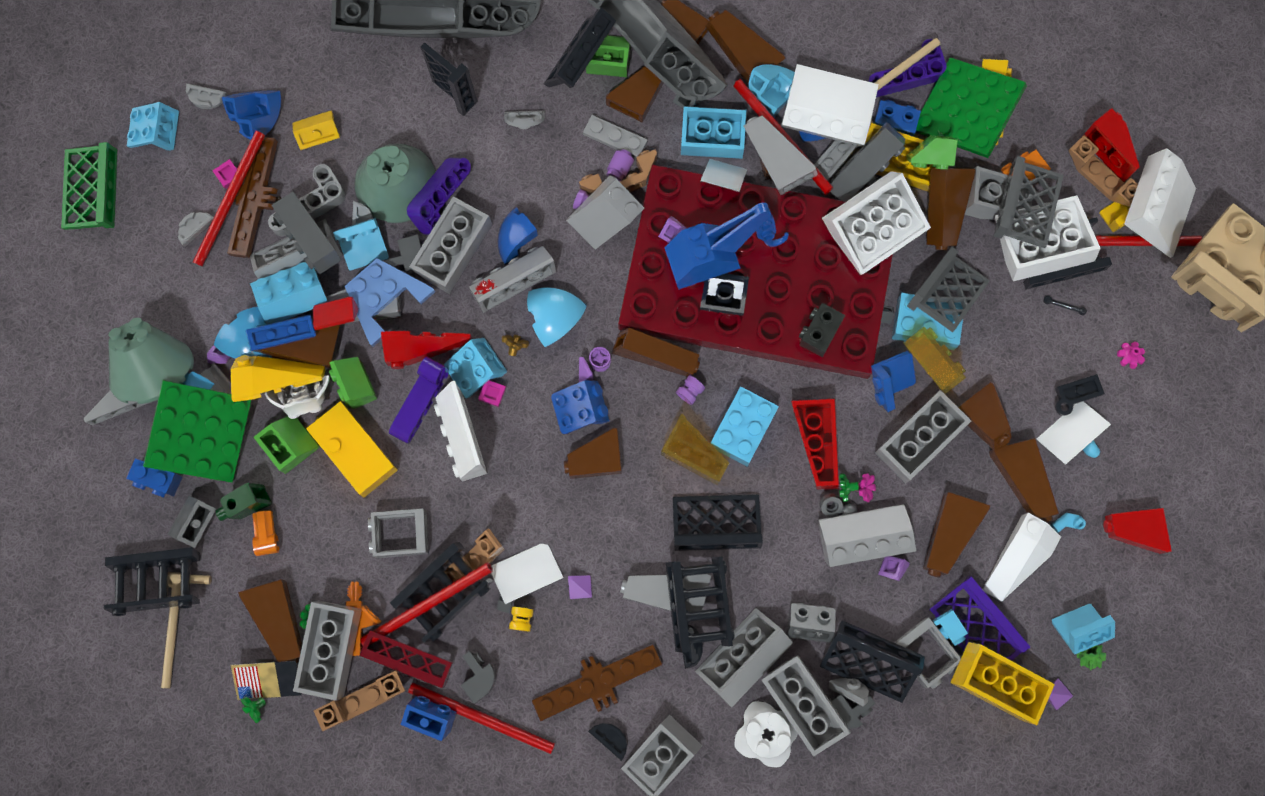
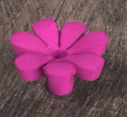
[1117,342,1145,369]
[859,473,876,502]

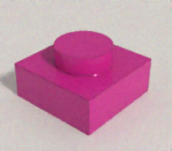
[212,159,237,189]
[478,381,506,408]

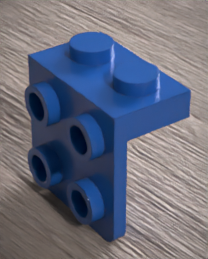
[871,351,916,412]
[551,380,610,434]

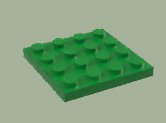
[916,57,1027,158]
[143,380,251,483]

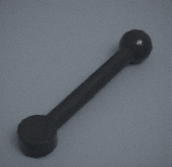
[1043,296,1087,315]

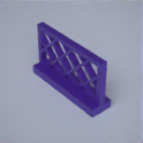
[929,576,1030,661]

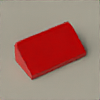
[313,297,359,330]

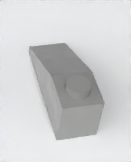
[84,390,151,425]

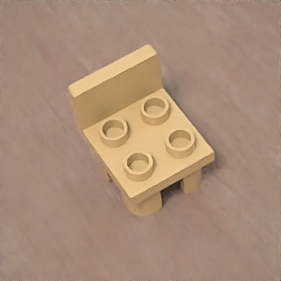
[1171,203,1265,332]

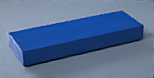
[245,315,316,352]

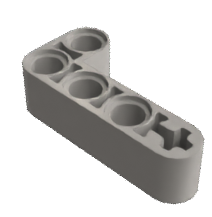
[268,164,345,237]

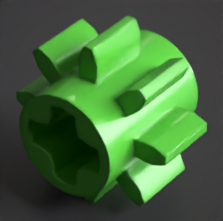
[1077,645,1106,670]

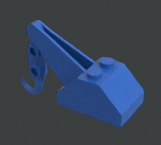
[665,203,789,289]

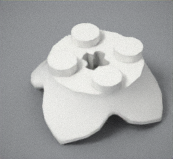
[264,376,330,419]
[735,701,798,767]

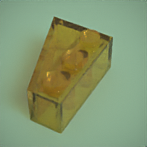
[903,326,966,394]
[661,414,729,485]

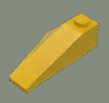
[231,355,326,402]

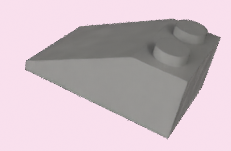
[965,166,1033,220]
[566,175,644,249]
[621,715,702,796]

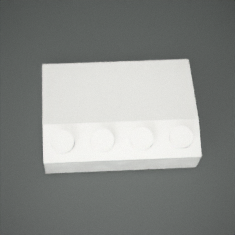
[781,64,879,147]
[1124,148,1196,258]
[822,172,931,275]
[995,196,1100,281]
[434,381,487,481]

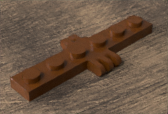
[227,137,278,258]
[532,645,662,721]

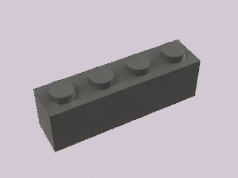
[829,122,905,202]
[272,192,341,274]

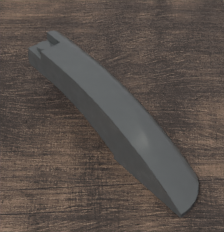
[331,0,541,38]
[587,0,728,101]

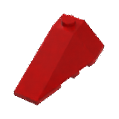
[381,331,473,369]

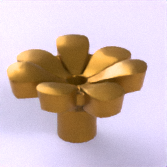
[502,335,529,356]

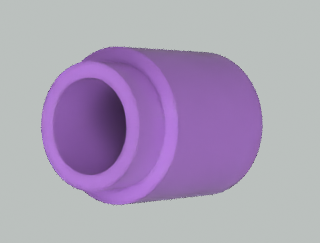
[607,149,634,182]

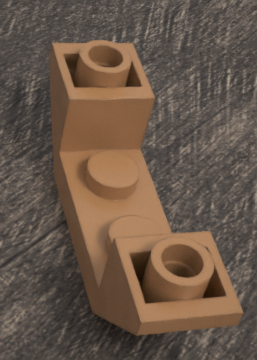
[1069,136,1138,207]
[579,150,657,195]
[445,529,505,582]
[314,670,406,731]

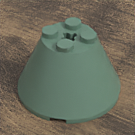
[355,144,436,223]
[108,318,194,404]

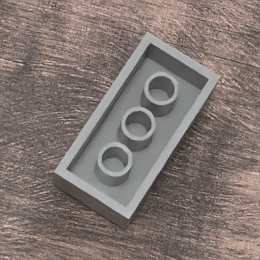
[875,390,971,484]
[293,601,362,700]

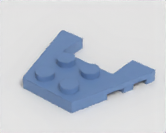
[345,258,435,347]

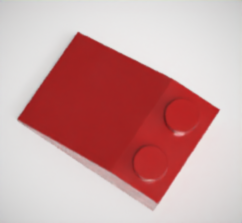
[1081,108,1140,182]

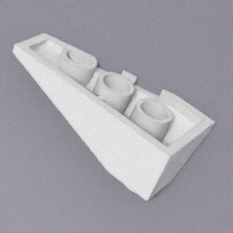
[982,513,1061,602]

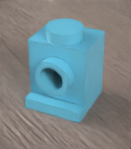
[932,609,968,646]

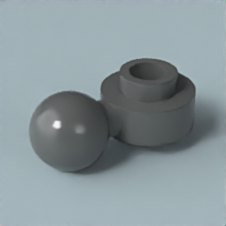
[819,494,858,517]

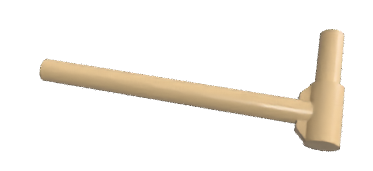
[869,38,940,127]
[161,572,211,688]

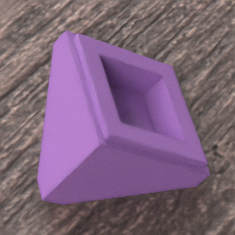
[658,217,687,243]
[207,345,231,364]
[579,357,593,382]
[878,556,910,581]
[568,575,592,599]
[1048,678,1073,710]

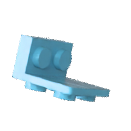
[127,102,179,150]
[333,218,389,270]
[444,338,507,398]
[1052,604,1115,655]

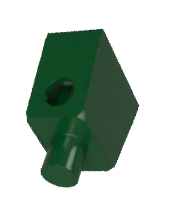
[215,483,272,521]

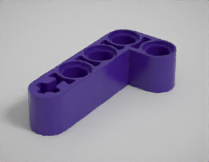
[868,39,946,97]
[407,157,471,235]
[389,357,449,444]

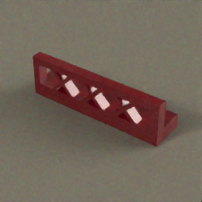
[359,630,453,688]

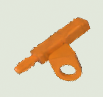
[346,581,382,656]

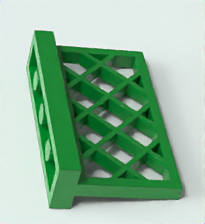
[61,142,118,230]

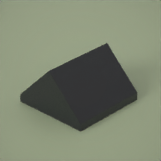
[700,274,749,316]

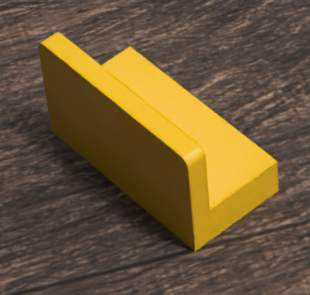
[293,111,340,150]
[1099,202,1130,232]

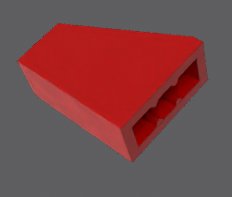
[1103,508,1172,554]

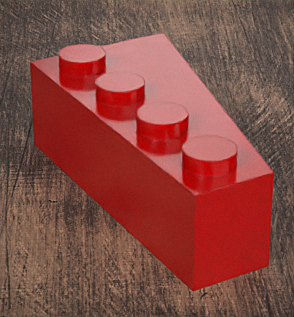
[791,399,839,490]

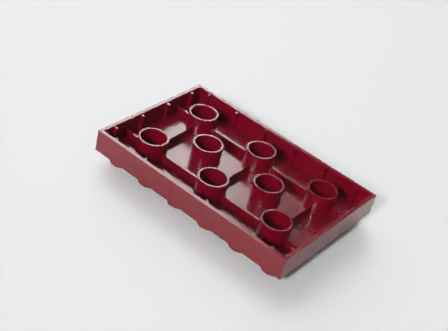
[618,165,893,379]

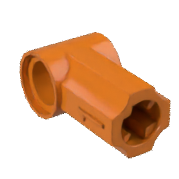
[252,511,280,556]

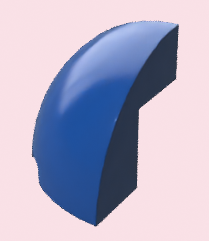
[222,90,281,140]
[498,207,538,265]

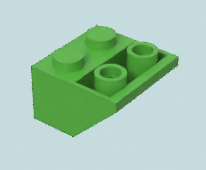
[586,36,631,77]
[906,135,958,169]
[329,357,377,409]
[254,416,320,474]

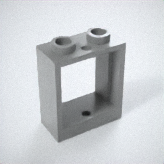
[368,509,429,558]
[894,617,961,689]

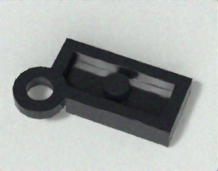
[1055,374,1105,416]

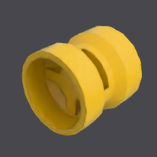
[509,607,534,632]

